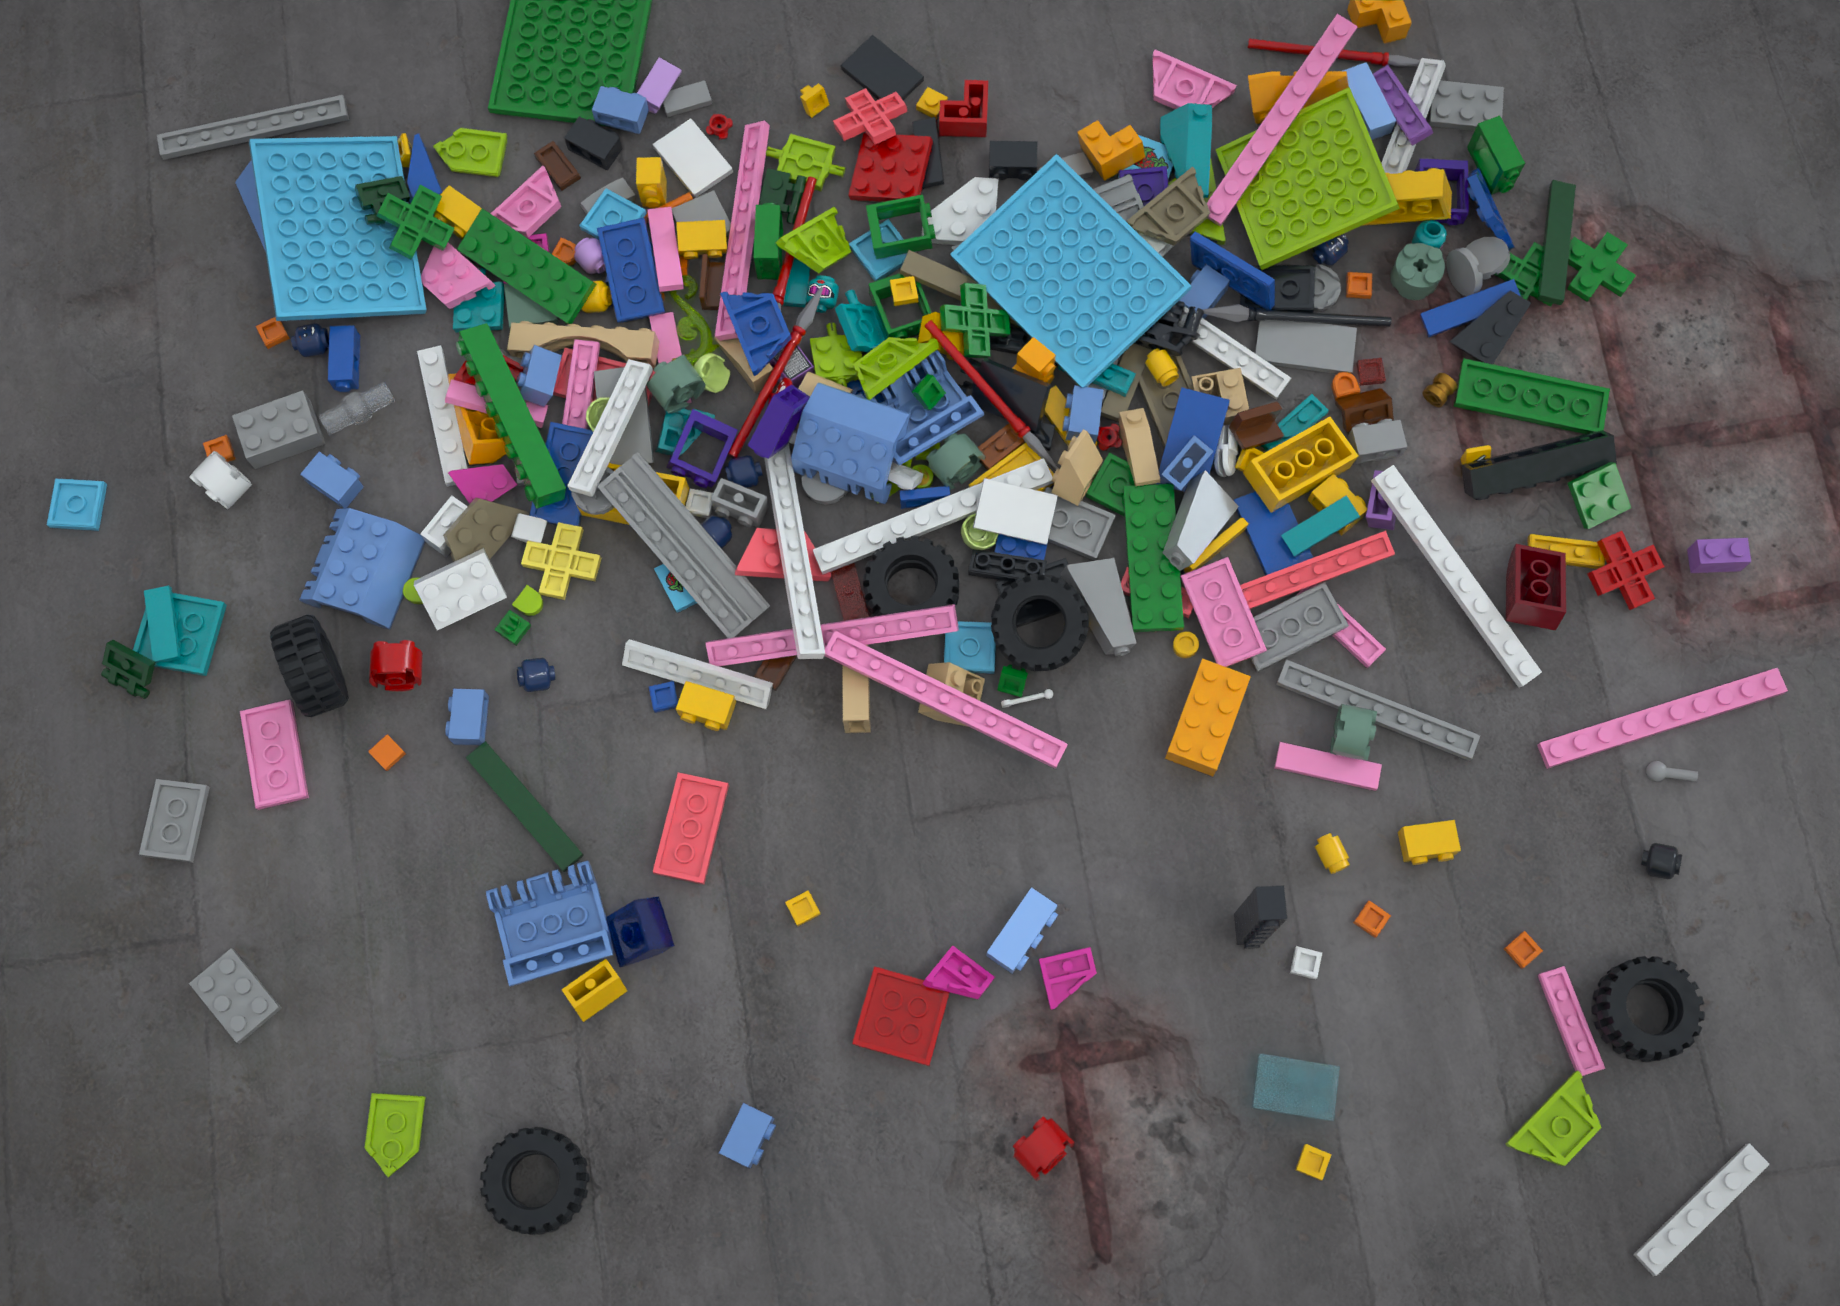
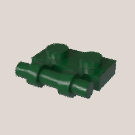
[759,168,807,224]
[355,176,410,225]
[101,640,156,699]

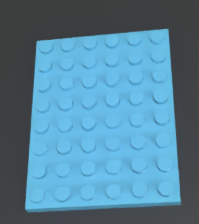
[249,136,427,321]
[950,154,1192,388]

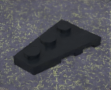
[1448,290,1531,364]

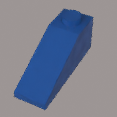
[407,134,442,203]

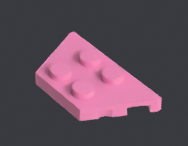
[1152,50,1237,109]
[491,166,562,238]
[421,243,495,309]

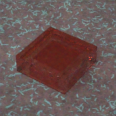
[1356,358,1386,386]

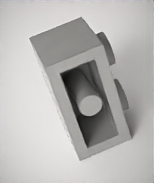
[711,478,769,528]

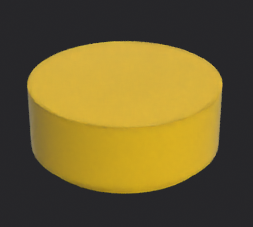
[1173,632,1199,658]

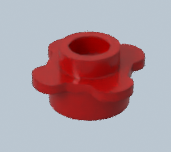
[706,114,733,139]
[1098,424,1123,451]

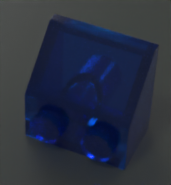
[606,896,675,967]

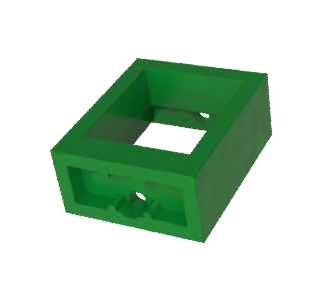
[1467,115,1525,195]
[866,194,936,259]
[754,203,784,280]
[868,274,932,339]

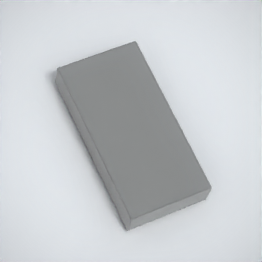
[663,80,712,117]

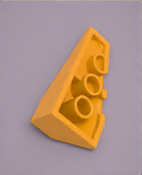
[1248,71,1349,124]
[448,373,506,465]

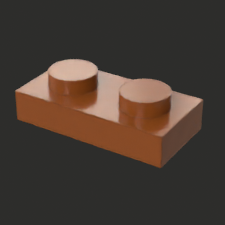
[978,423,1026,471]

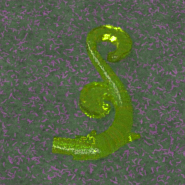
[669,275,719,367]

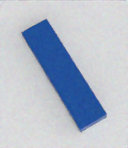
[1420,279,1521,338]

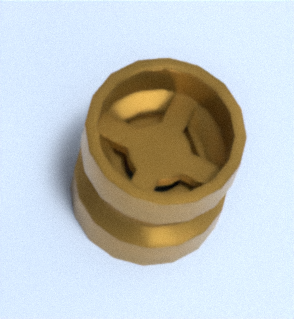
[1422,373,1458,408]

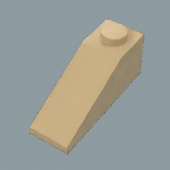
[714,337,773,394]
[1119,408,1160,486]

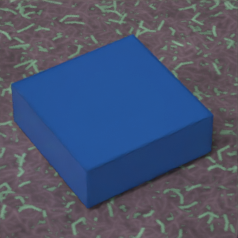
[649,681,678,713]

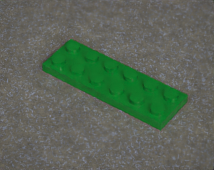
[457,208,597,324]
[1454,359,1610,434]
[1123,484,1184,632]

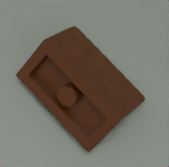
[699,254,725,310]
[1335,388,1394,432]
[1229,401,1284,450]

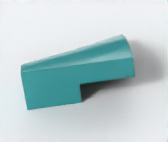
[655,409,715,456]

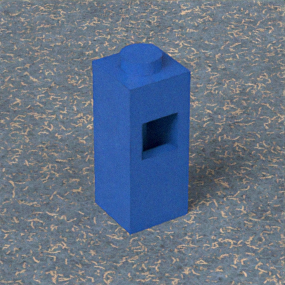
[328,325,360,392]

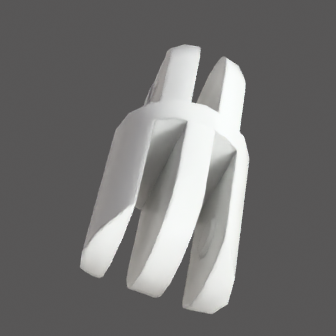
[1214,425,1238,477]

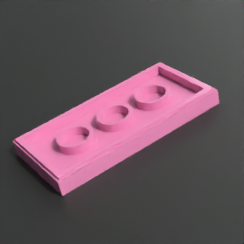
[1180,557,1267,667]
[240,699,309,810]

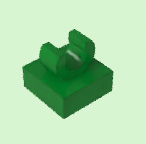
[912,374,946,411]
[494,610,531,646]
[997,664,1028,697]

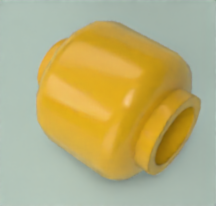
[581,280,612,313]

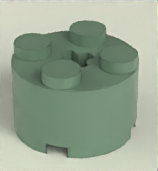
[1390,243,1445,300]
[646,355,706,413]
[926,432,986,490]
[1330,704,1377,761]

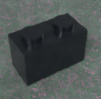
[564,116,623,171]
[989,141,1037,181]

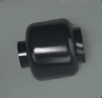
[1641,843,1682,880]

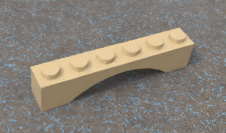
[507,321,659,368]

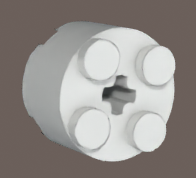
[189,451,252,509]

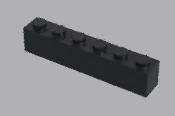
[1461,430,1617,500]
[1234,885,1287,949]

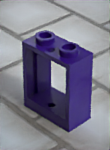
[1415,159,1469,225]
[747,384,810,459]
[666,409,738,488]

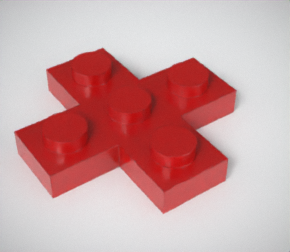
[1587,531,1664,610]

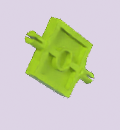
[766,134,845,191]
[810,323,862,387]

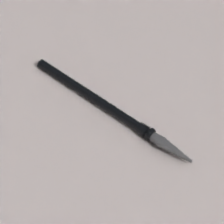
[1202,304,1392,327]

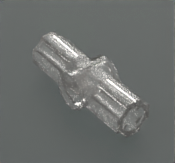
[319,382,395,436]

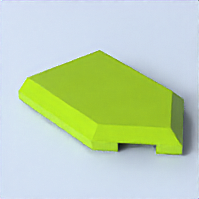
[433,128,507,177]
[365,1093,426,1177]

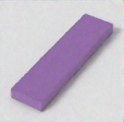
[1373,65,1433,146]

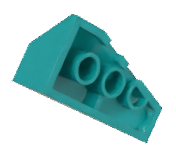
[1160,103,1212,198]

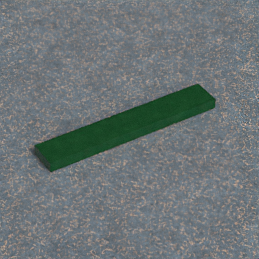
[1537,180,1576,305]
[465,741,584,872]

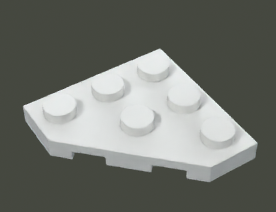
[922,177,998,245]

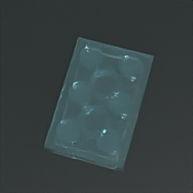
[1252,1054,1340,1121]

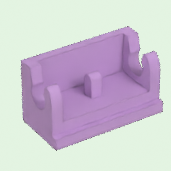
[637,57,682,114]

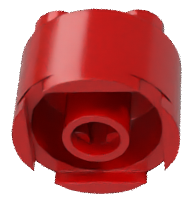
[369,640,423,691]
[1013,1116,1075,1181]

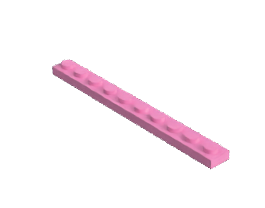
[1207,14,1358,227]
[715,120,770,341]
[706,604,959,666]
[824,631,1068,769]
[1537,668,1788,769]

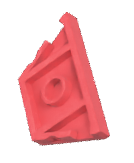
[735,528,831,582]

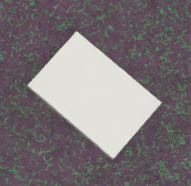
[653,119,733,198]
[973,478,1058,545]

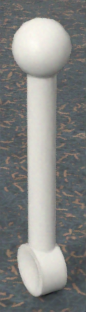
[1001,689,1053,708]

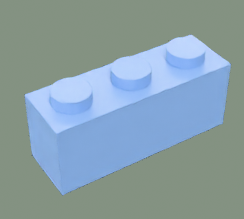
[1343,62,1396,140]
[986,887,1058,974]

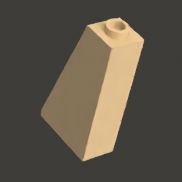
[843,644,871,733]

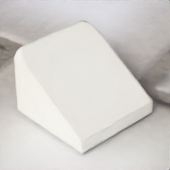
[511,513,547,543]

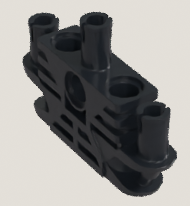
[1133,301,1204,356]

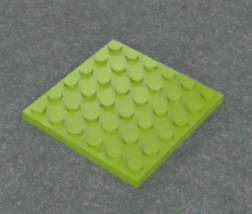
[1215,87,1400,270]

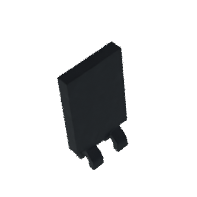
[958,358,1051,432]

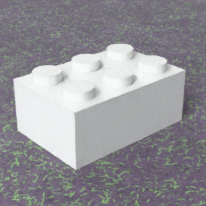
[414,548,507,630]

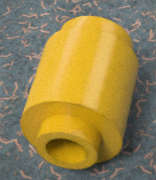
[1145,349,1179,387]
[1315,833,1350,874]

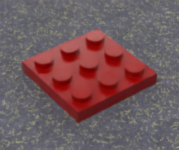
[848,133,933,202]
[852,966,950,1066]

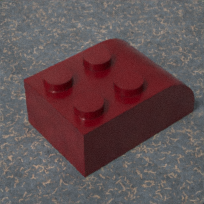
[1506,544,1566,630]

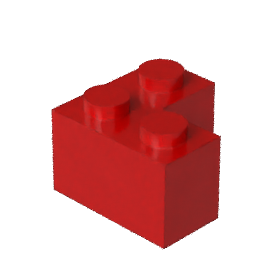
[939,80,988,137]

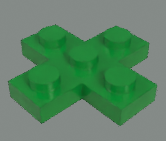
[376,185,454,260]
[1567,232,1636,302]
[1494,242,1553,307]
[940,283,1010,359]

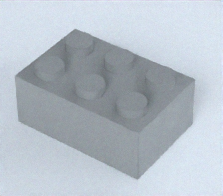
[232,390,325,469]

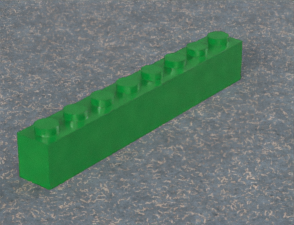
[456,323,566,509]

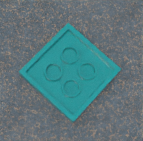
[133,593,227,676]

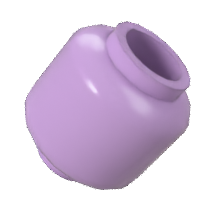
[574,238,606,274]

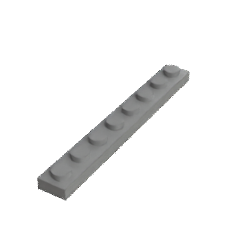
[157,95,349,160]
[1276,659,1480,761]

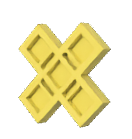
[521,522,602,600]

